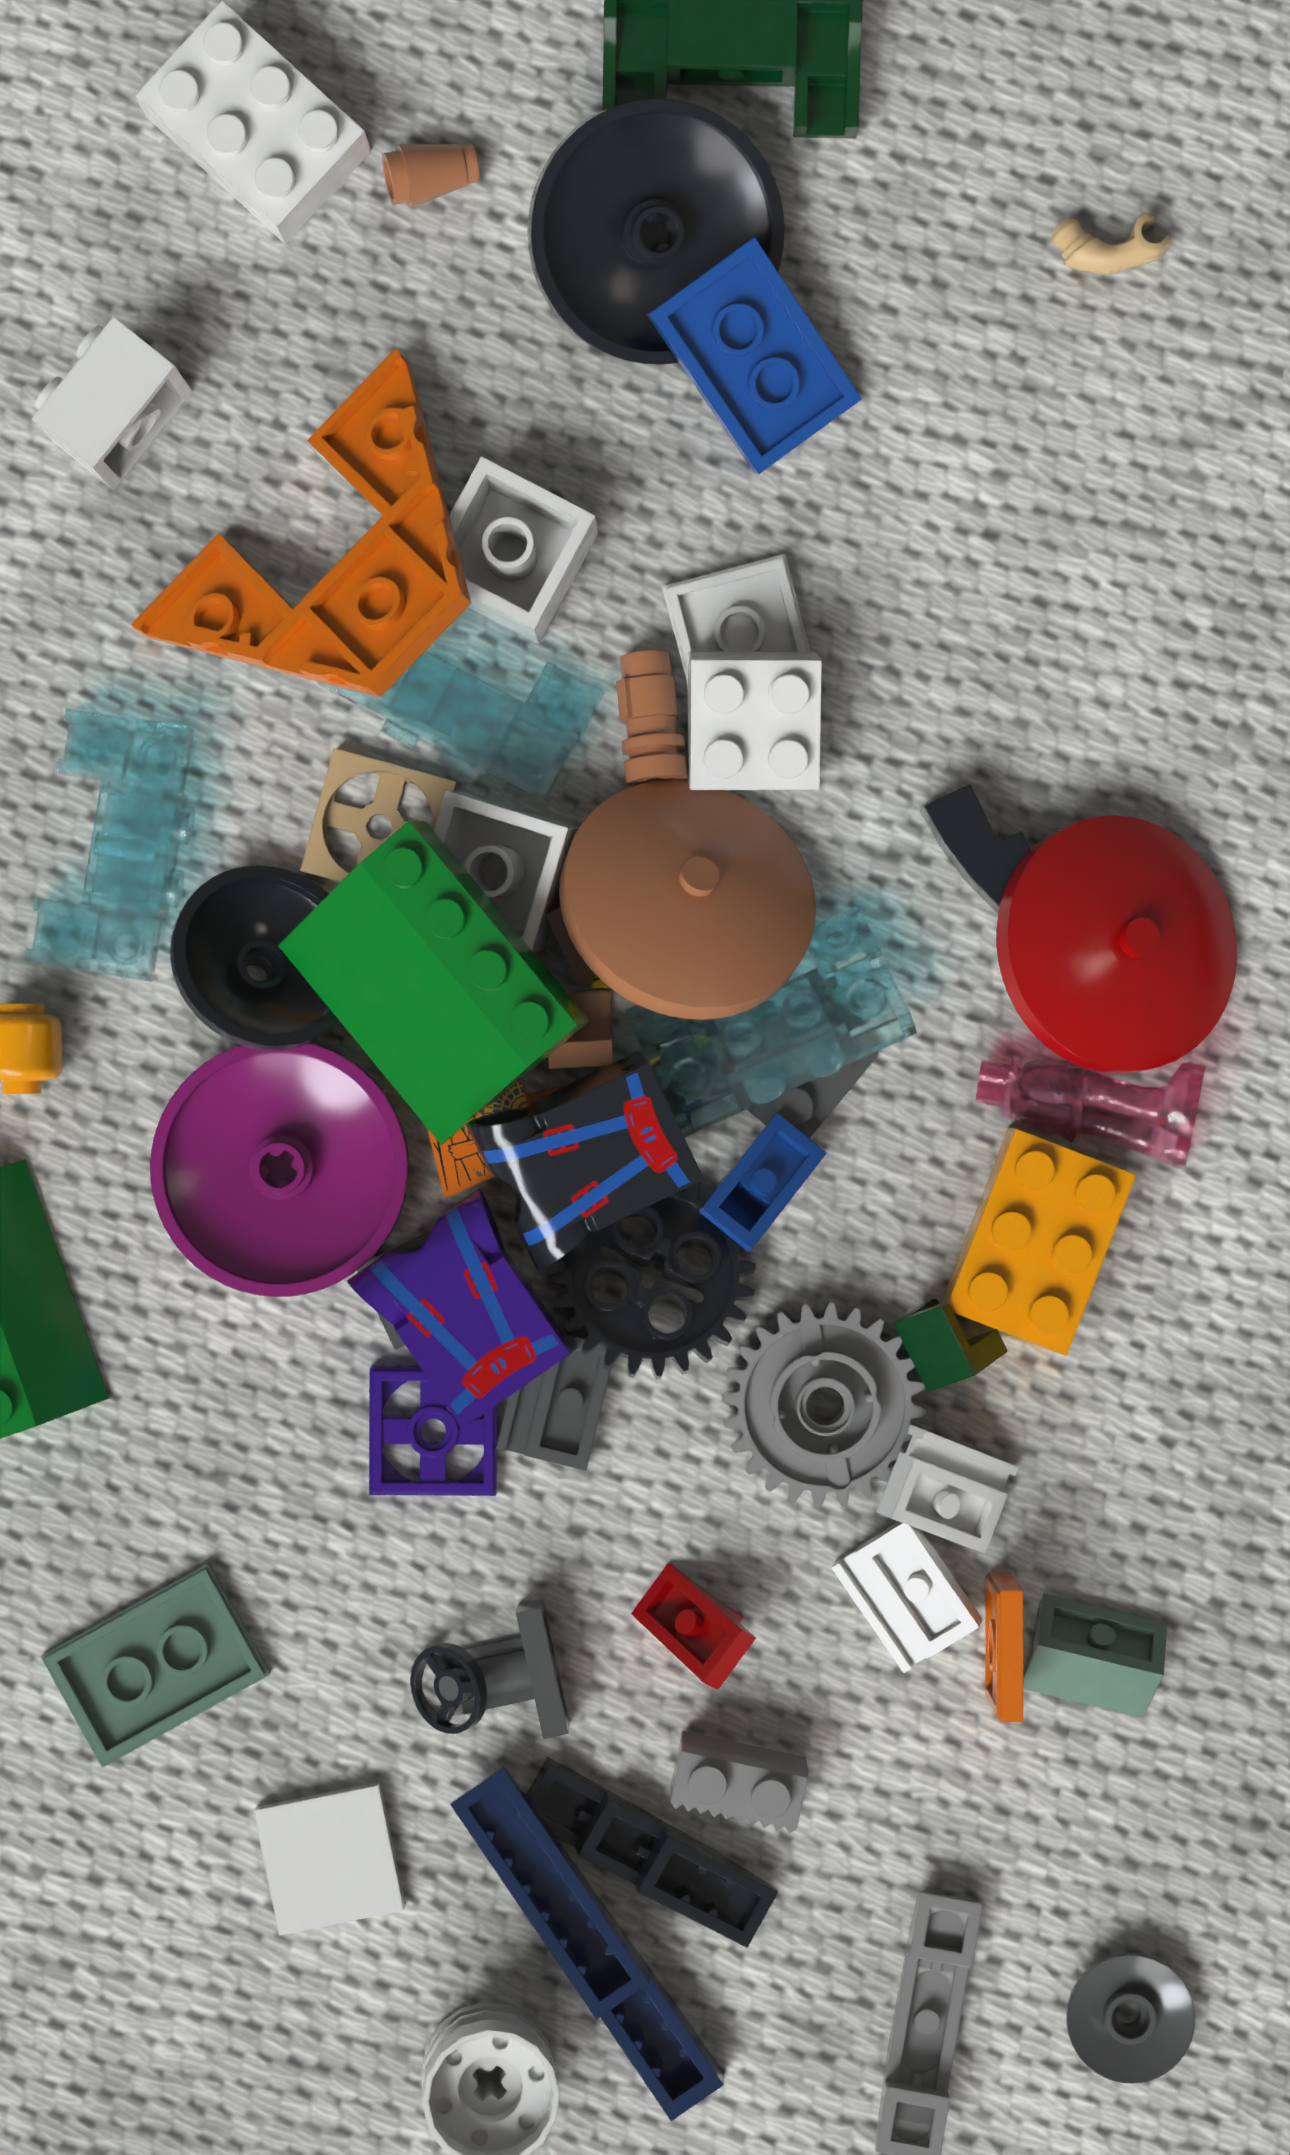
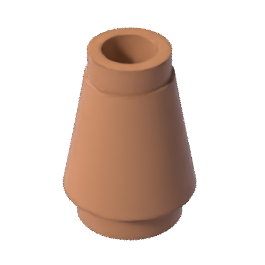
[382,143,480,209]

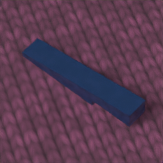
[450,1766,725,2121]

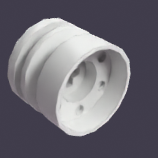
[421,2002,560,2155]

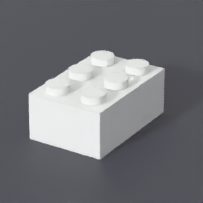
[135,1,371,245]

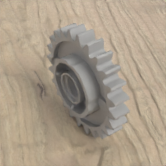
[722,1301,928,1508]

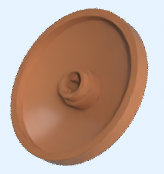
[559,780,816,1020]

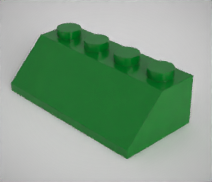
[0,1159,109,1439]

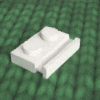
[876,1424,1019,1554]
[832,1521,983,1673]

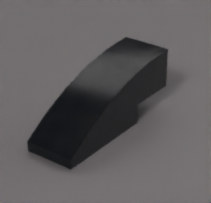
[920,784,1031,913]

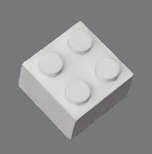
[32,317,192,491]
[449,456,598,644]
[687,652,822,790]
[434,790,579,952]

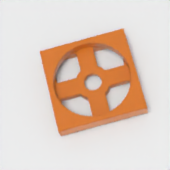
[985,1572,1023,1722]

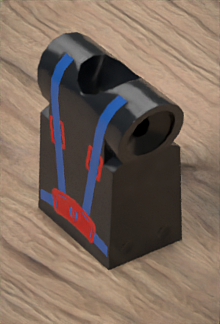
[466,1051,704,1270]

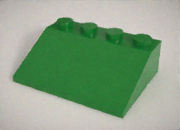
[278,821,590,1145]

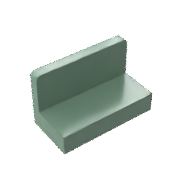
[1023,1594,1167,1717]

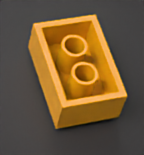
[940,1128,1136,1356]

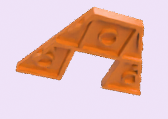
[131,348,471,697]

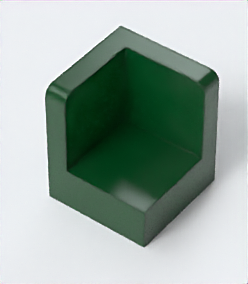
[893,1299,1008,1392]

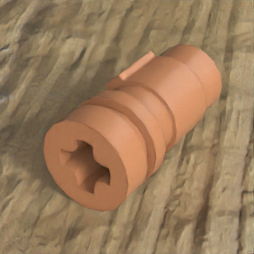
[616,650,688,787]

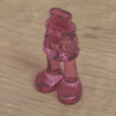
[975,1056,1206,1169]

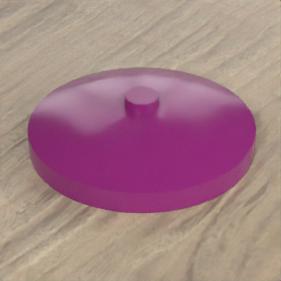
[150,1043,409,1297]

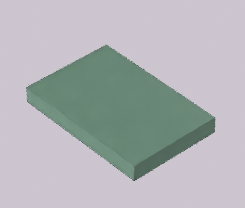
[40,1562,271,1768]

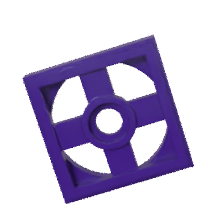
[369,1366,498,1496]

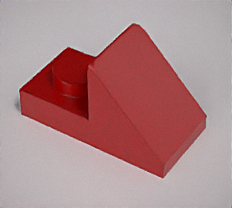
[631,1563,756,1690]

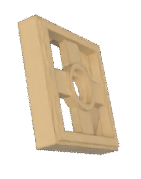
[300,748,458,882]

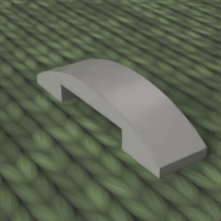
[875,1891,983,2155]

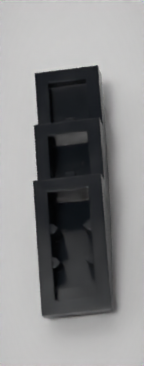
[526,1756,778,1948]

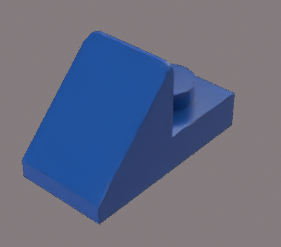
[699,1113,827,1252]

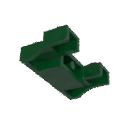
[602,0,863,139]

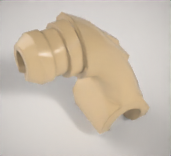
[1052,213,1172,275]

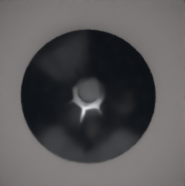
[527,99,785,365]

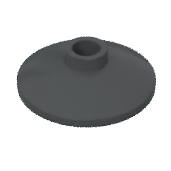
[1066,1953,1195,2084]

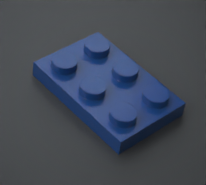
[646,237,862,474]

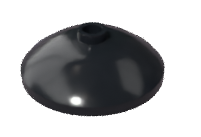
[170,865,339,1050]

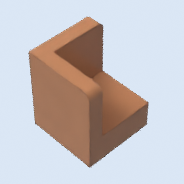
[548,990,614,1069]

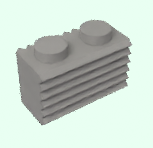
[670,1731,809,1834]

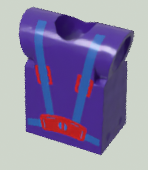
[347,1188,575,1429]

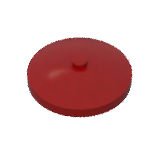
[996,815,1237,1074]

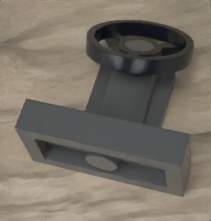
[410,1599,570,1739]

